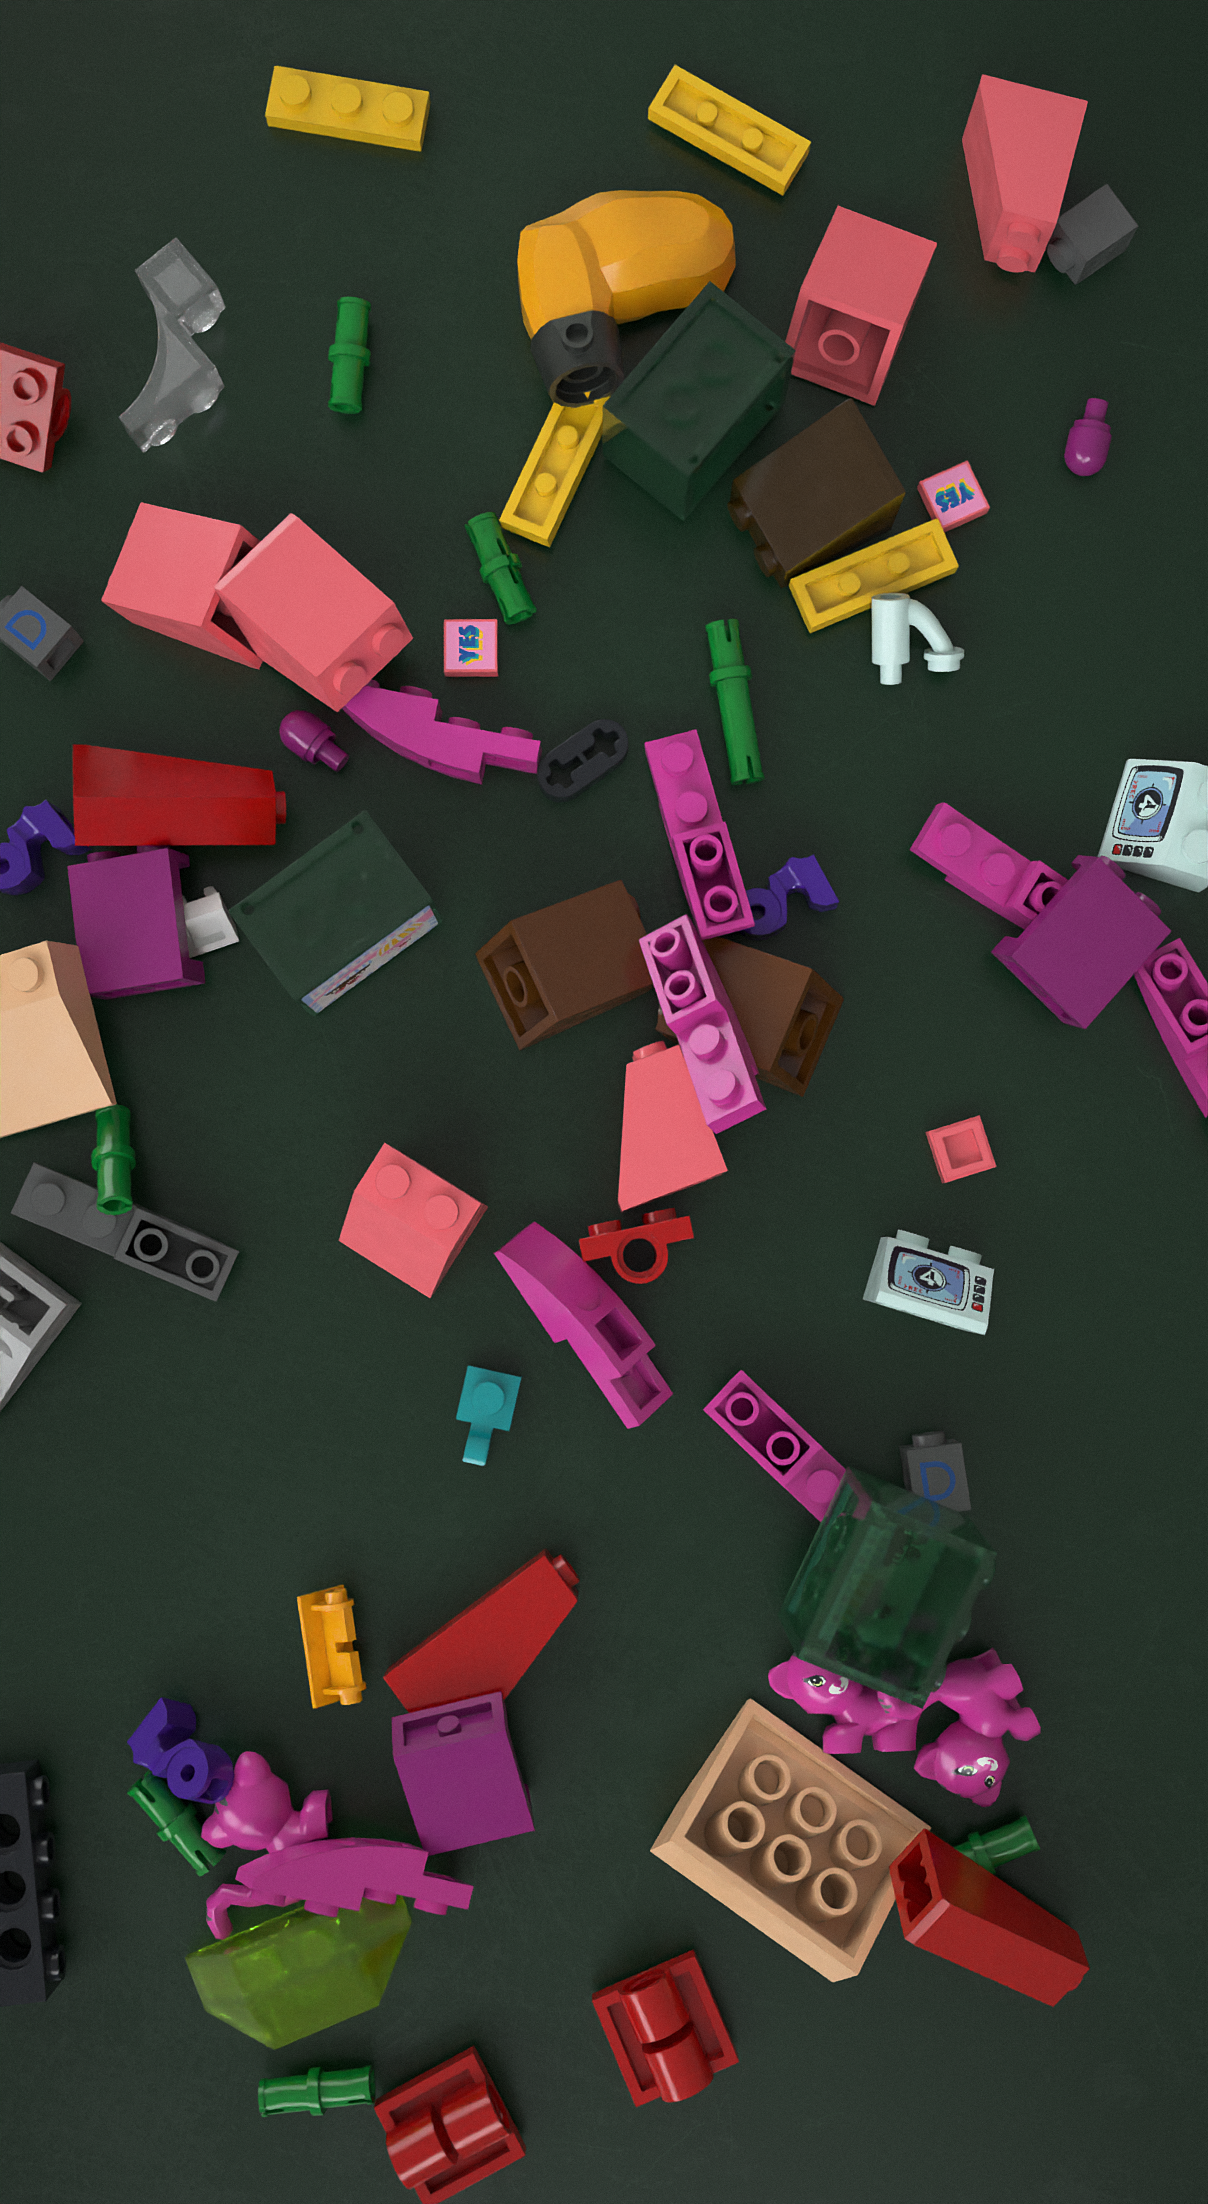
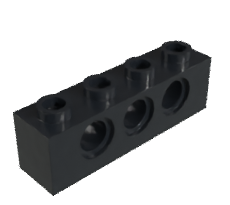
[0,1759,66,2007]

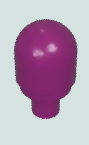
[1064,398,1112,476]
[279,710,349,772]

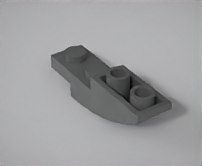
[11,1162,239,1301]

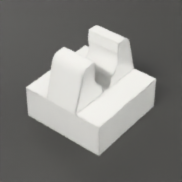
[182,886,239,958]

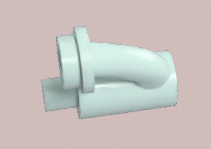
[871,593,964,685]

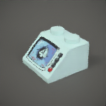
[1098,759,1208,893]
[863,1230,994,1335]

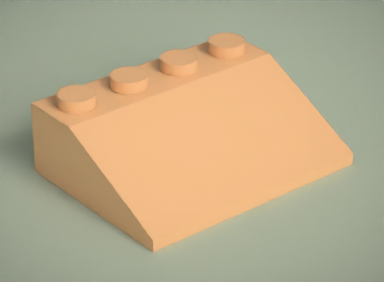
[0,940,117,1138]
[650,1698,931,1982]

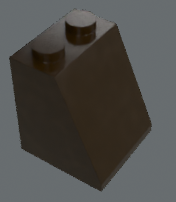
[727,398,906,589]

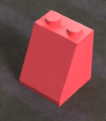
[962,74,1088,273]
[777,206,937,406]
[101,502,263,669]
[213,513,413,712]
[618,1040,728,1213]
[339,1143,488,1298]

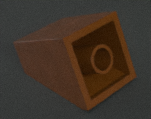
[475,880,654,1051]
[655,931,844,1097]

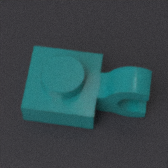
[456,1365,522,1466]

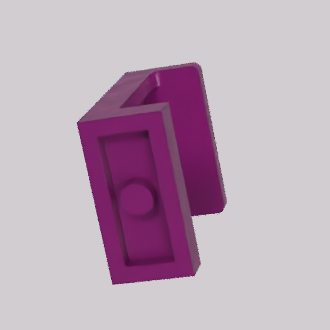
[67,845,205,1000]
[991,855,1171,1029]
[391,1691,535,1856]

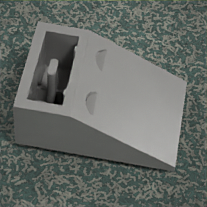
[0,1242,82,1412]

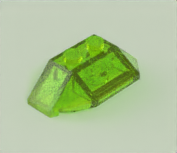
[185,1895,412,2050]

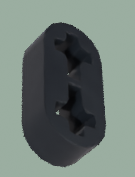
[537,719,628,803]

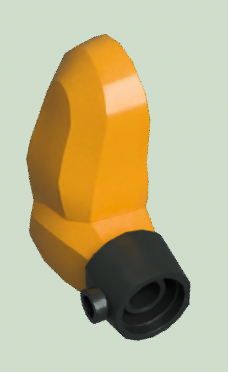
[517,190,736,408]

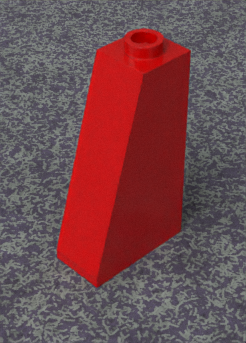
[73,744,286,846]
[383,1548,581,1713]
[889,1828,1090,2007]

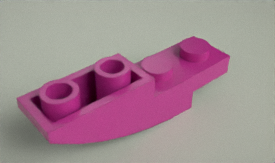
[342,679,542,785]
[644,729,755,940]
[909,802,1068,929]
[639,914,766,1134]
[1134,938,1208,1118]
[494,1222,673,1429]
[703,1370,879,1543]
[235,1838,474,1917]

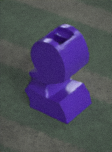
[0,800,92,895]
[738,854,839,941]
[127,1697,234,1804]

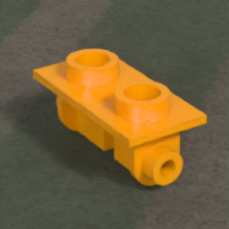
[297,1585,367,1708]

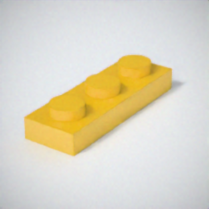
[648,65,811,196]
[265,66,431,152]
[499,391,611,548]
[789,518,959,633]

